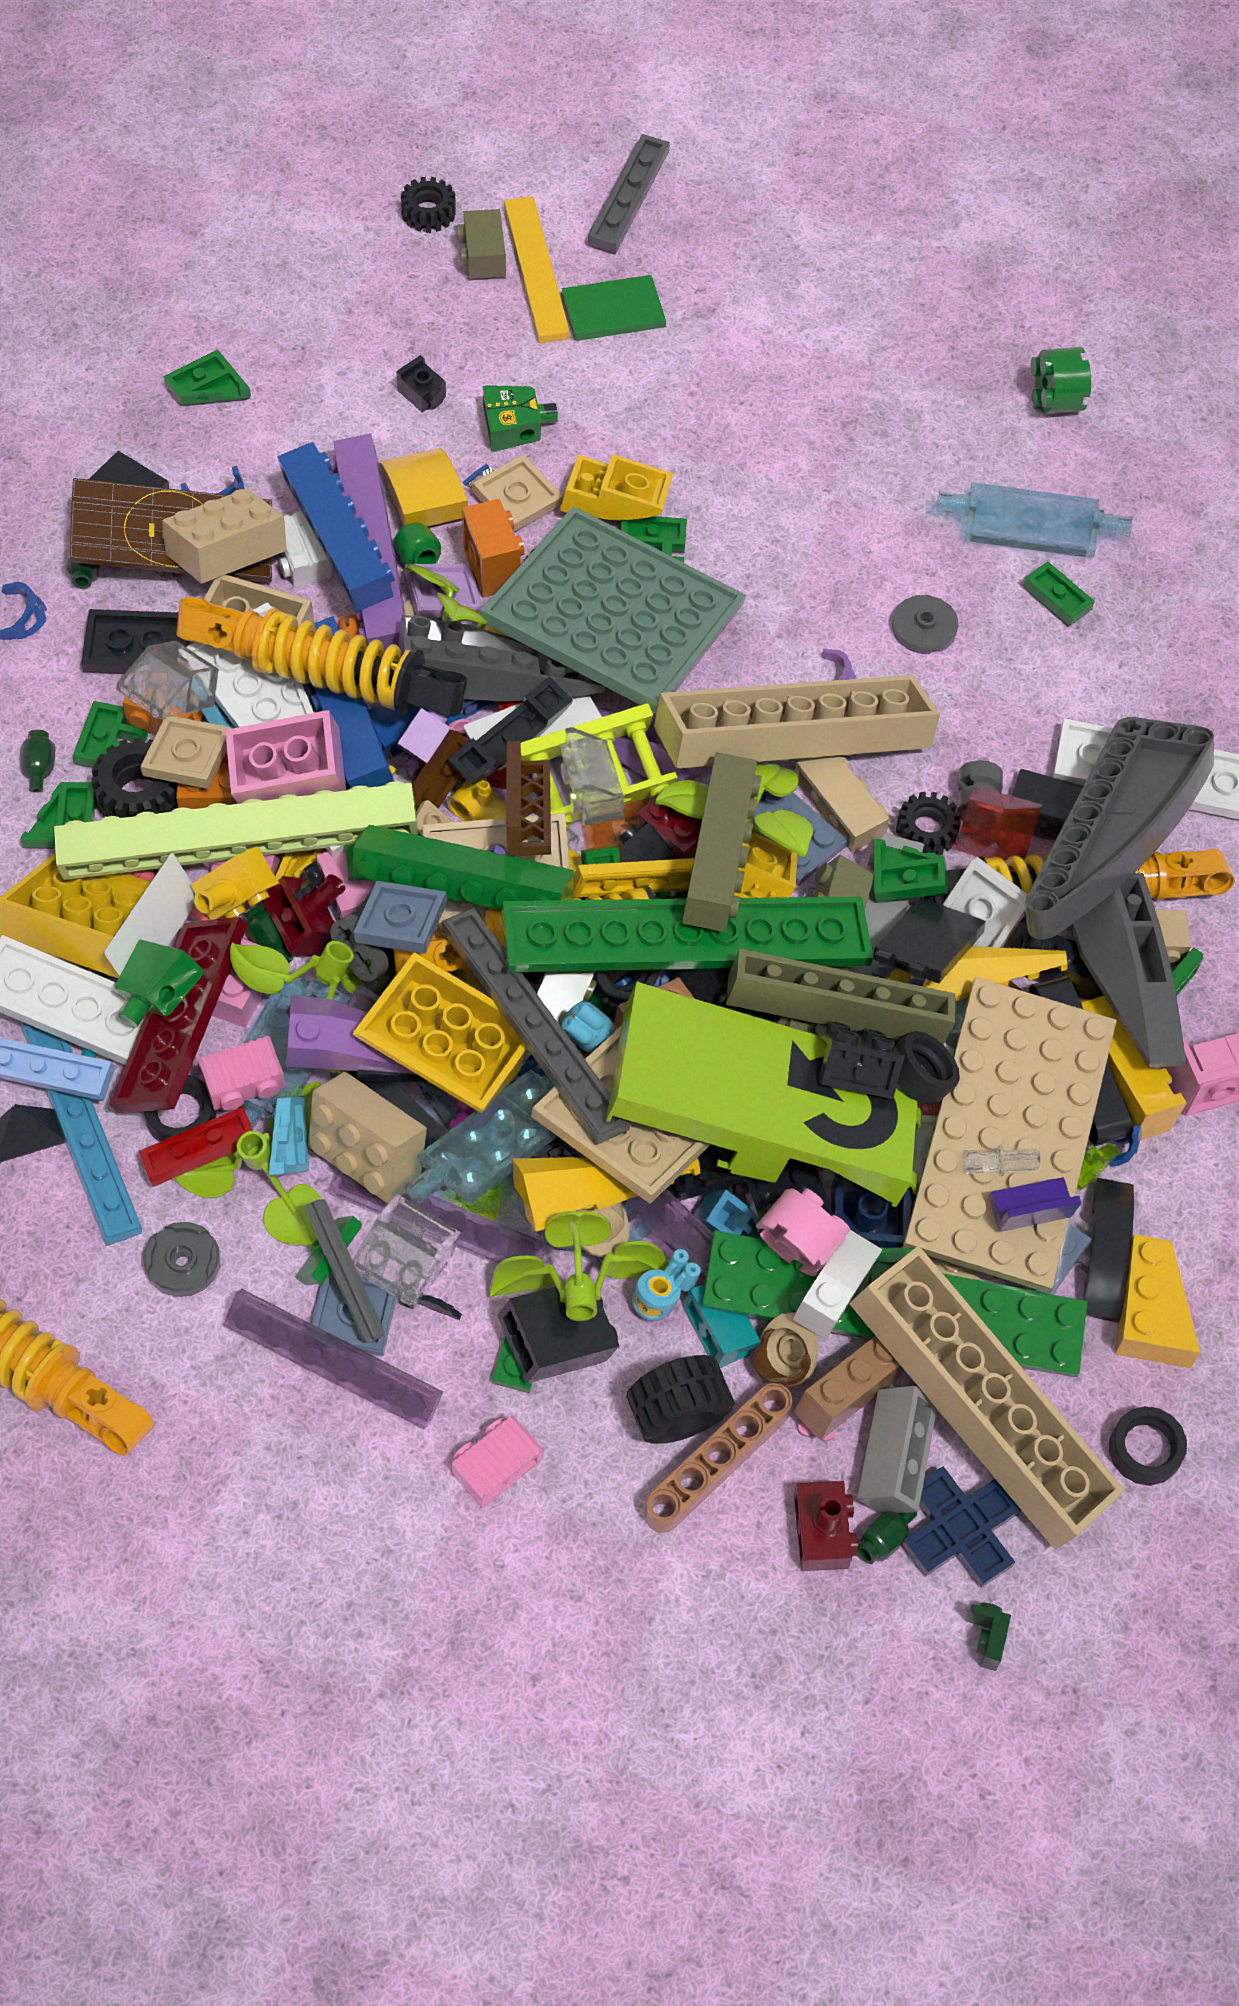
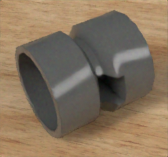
[956,760,1003,824]

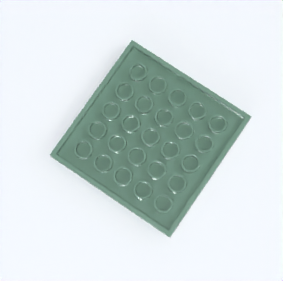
[480,506,746,713]

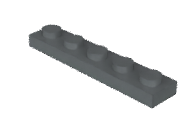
[588,134,670,253]

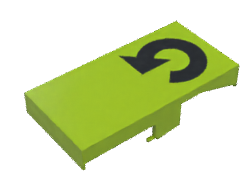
[606,982,922,1207]

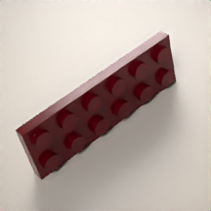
[109,917,248,1113]

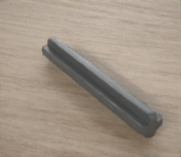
[305,1199,384,1343]

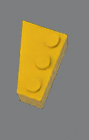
[1115,1234,1200,1368]

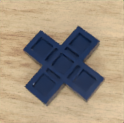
[902,1466,1021,1588]

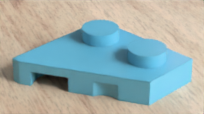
[269,1097,309,1175]

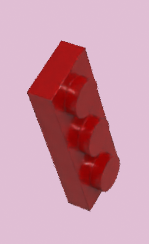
[139,1107,254,1187]

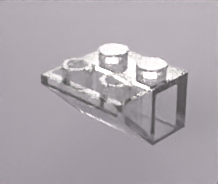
[116,641,219,719]
[560,727,624,826]
[353,1194,461,1308]

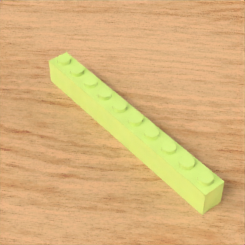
[54,781,418,880]

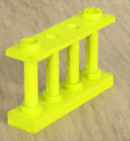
[521,703,678,828]

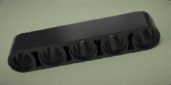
[1029,975,1133,1146]

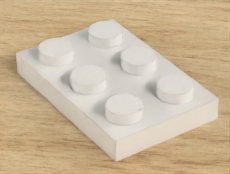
[943,857,1028,948]

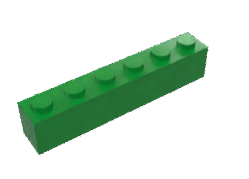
[353,824,575,910]

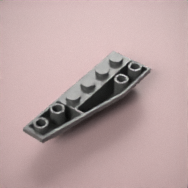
[398,615,607,701]
[1071,873,1186,1067]

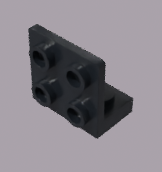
[1003,769,1083,841]
[815,1021,905,1099]

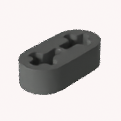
[330,914,389,982]

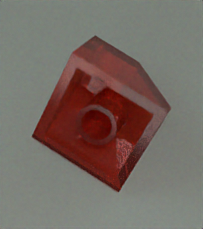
[955,785,1042,862]

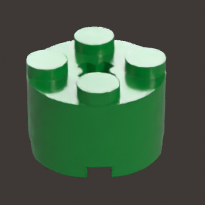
[1030,347,1091,414]

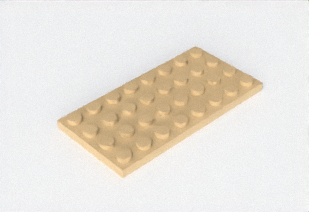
[902,977,1117,1293]

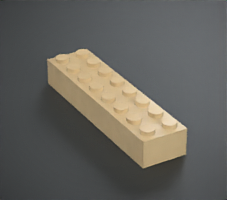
[654,675,940,768]
[849,1245,1126,1550]

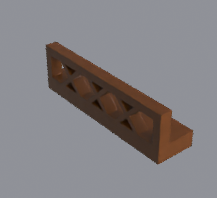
[412,729,468,811]
[506,741,551,856]

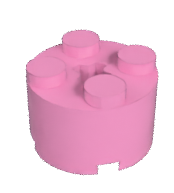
[756,1188,850,1276]

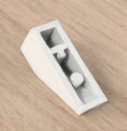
[793,1230,882,1340]

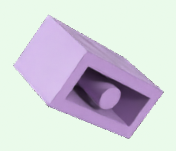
[396,708,450,765]

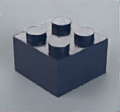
[831,1173,911,1248]

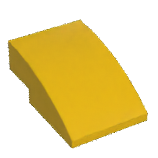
[380,448,468,527]
[560,454,674,520]
[733,832,797,898]

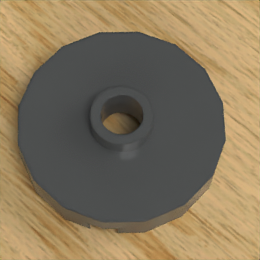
[892,595,959,654]
[144,1222,221,1297]

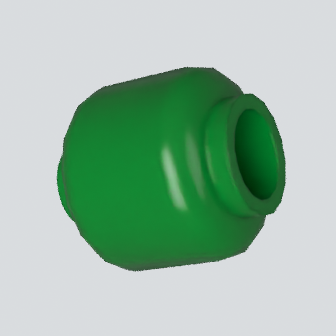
[393,522,442,566]

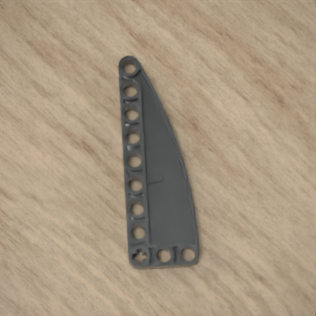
[1025,717,1214,939]

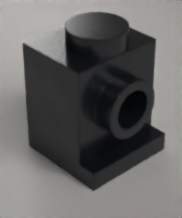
[396,355,446,413]

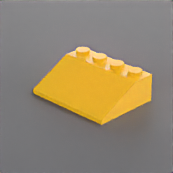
[0,852,151,978]
[353,952,531,1113]

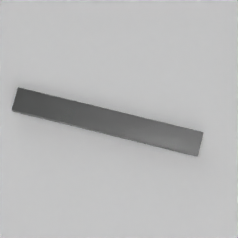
[441,908,631,1145]

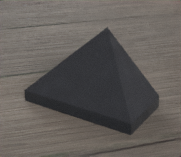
[0,1104,66,1163]

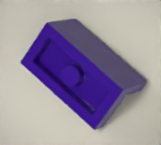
[989,1177,1082,1232]

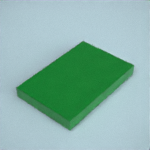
[561,275,666,341]

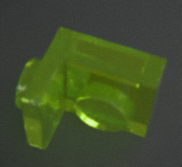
[1076,1142,1120,1191]
[455,1172,508,1220]

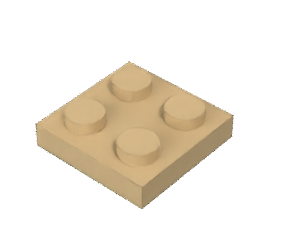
[472,454,564,532]
[141,715,232,789]

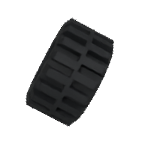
[91,738,179,818]
[626,1355,735,1444]

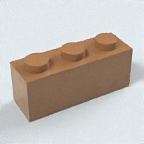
[794,1336,904,1440]

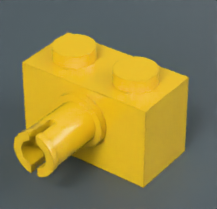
[190,846,279,920]

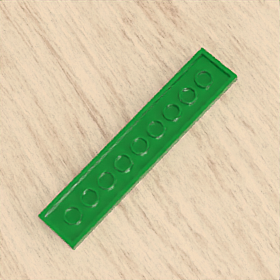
[501,896,874,972]
[701,1230,1088,1377]

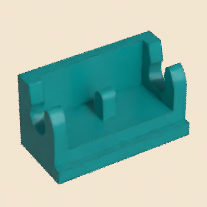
[682,1284,761,1368]

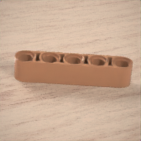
[645,1383,792,1533]

